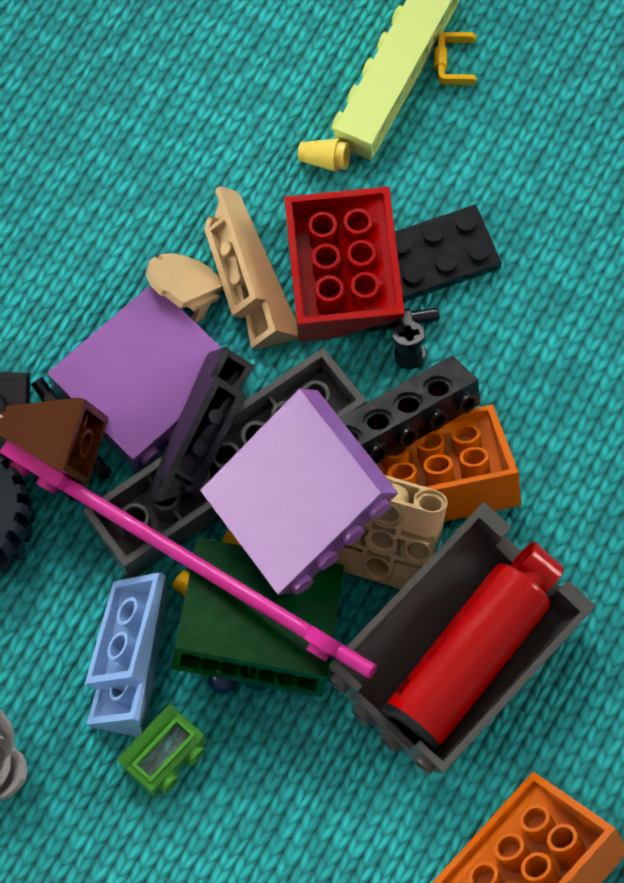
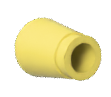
[298,138,351,172]

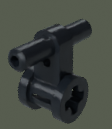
[369,308,440,369]

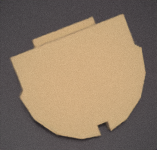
[146,253,224,323]

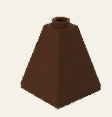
[0,398,109,486]

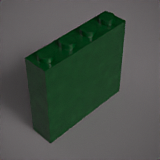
[171,537,344,697]

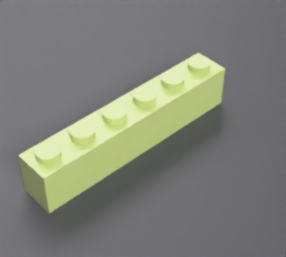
[332,0,460,161]

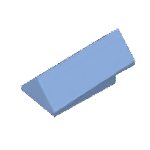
[85,572,169,737]

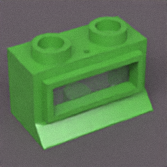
[117,703,207,798]

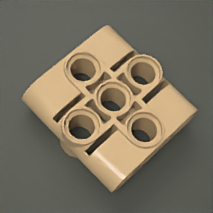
[335,475,448,589]

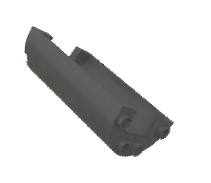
[328,502,596,775]

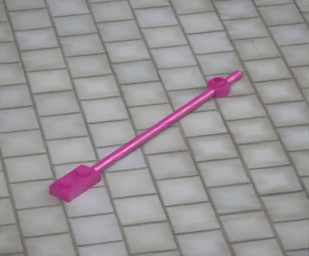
[0,440,377,678]

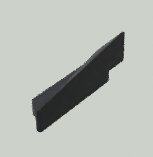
[144,347,254,504]

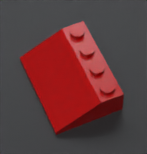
[284,186,405,342]

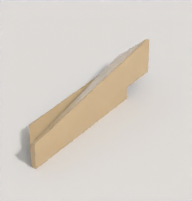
[204,186,298,350]

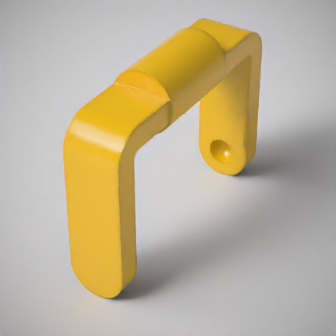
[434,32,476,85]

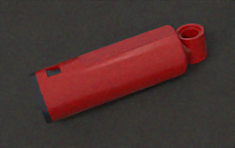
[381,542,564,753]

